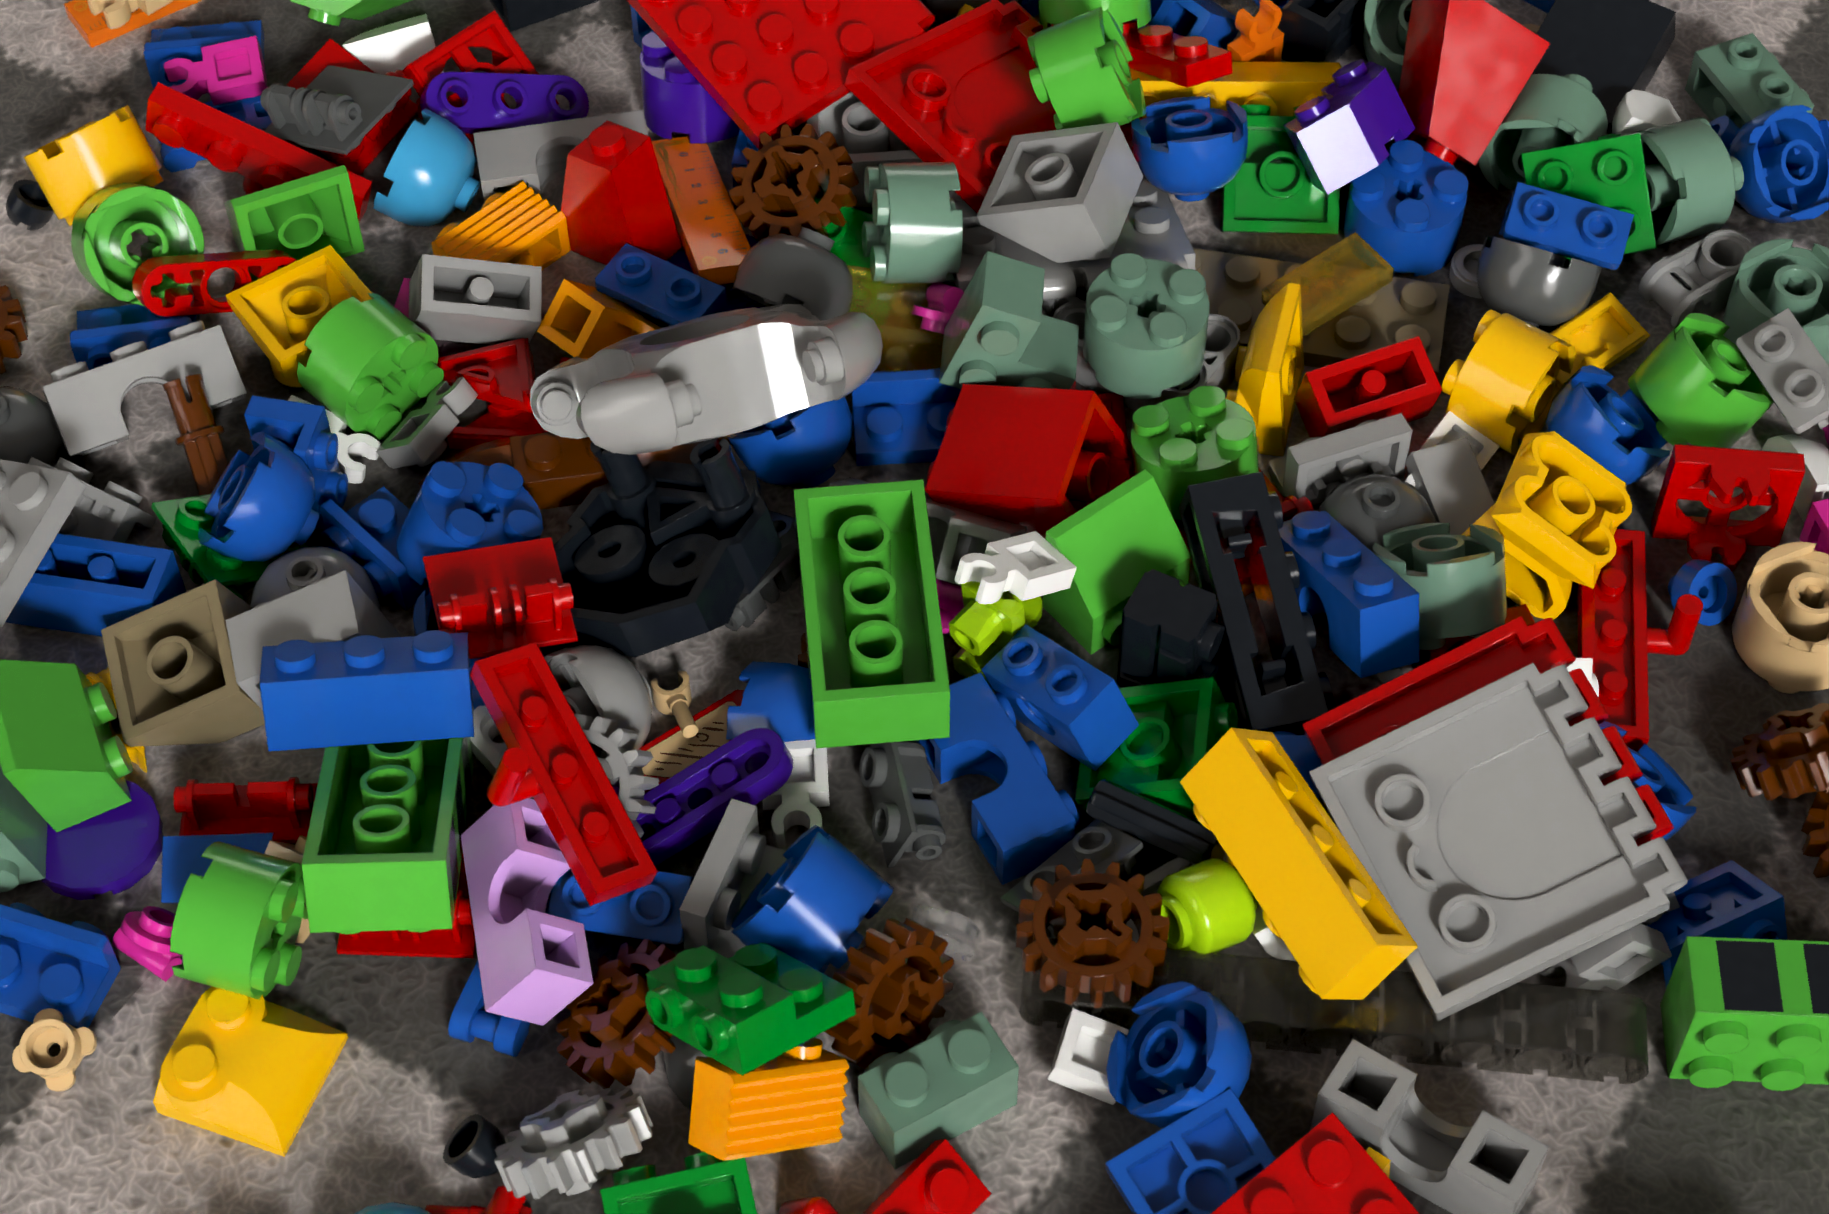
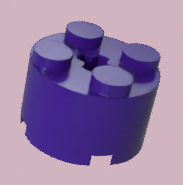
[640,32,740,144]

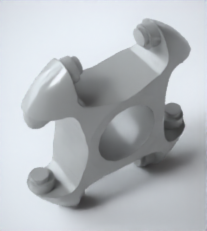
[530,304,883,455]

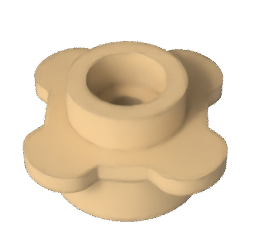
[12,1008,97,1092]

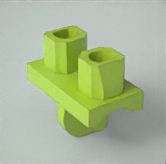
[949,581,1043,684]

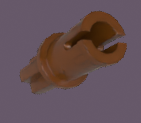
[163,374,228,495]

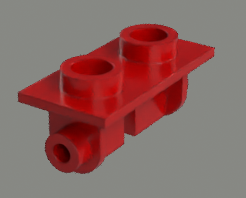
[173,777,318,843]

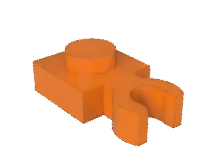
[1227,0,1284,62]

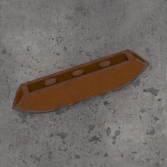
[418,432,731,510]

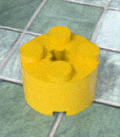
[23,105,164,226]
[1441,309,1575,455]

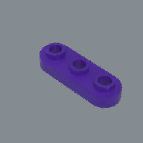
[420,72,589,134]
[636,728,793,866]

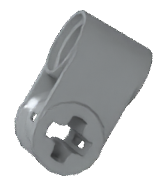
[1638,230,1754,328]

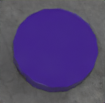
[41,780,164,900]

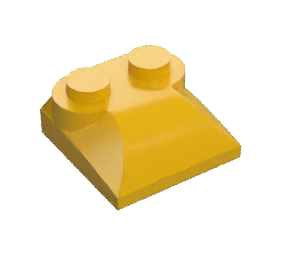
[225,245,372,387]
[1226,283,1304,456]
[153,986,348,1157]

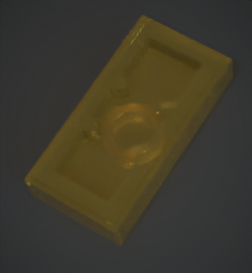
[1261,232,1394,336]

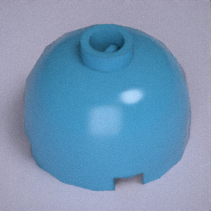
[373,108,481,227]

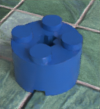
[1343,140,1469,277]
[396,461,543,585]
[731,825,894,974]

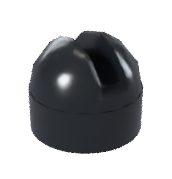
[6,180,54,231]
[443,1114,506,1178]

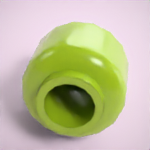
[1157,858,1259,959]

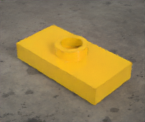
[1550,292,1650,389]

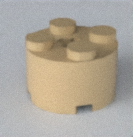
[1732,541,1829,694]

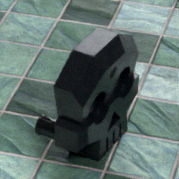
[554,438,782,657]

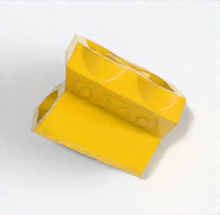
[1461,431,1632,620]

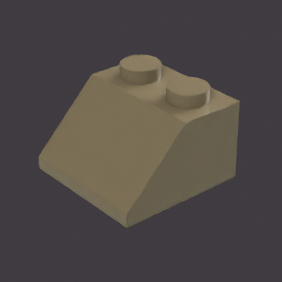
[101,579,265,747]

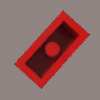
[1294,336,1442,438]

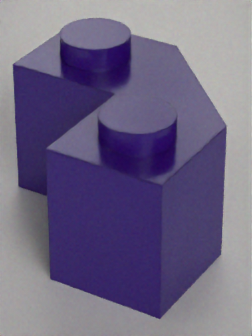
[1283,60,1415,195]

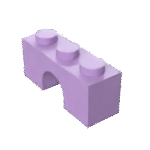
[461,798,594,1026]

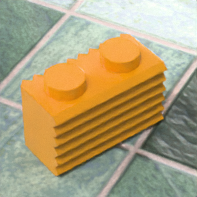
[431,181,571,270]
[688,1037,850,1161]

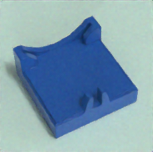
[1105,1088,1276,1214]

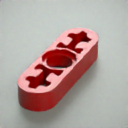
[132,249,297,317]

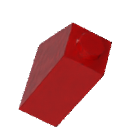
[561,120,682,265]

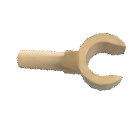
[651,671,698,738]

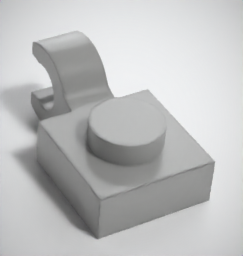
[1539,923,1672,1010]

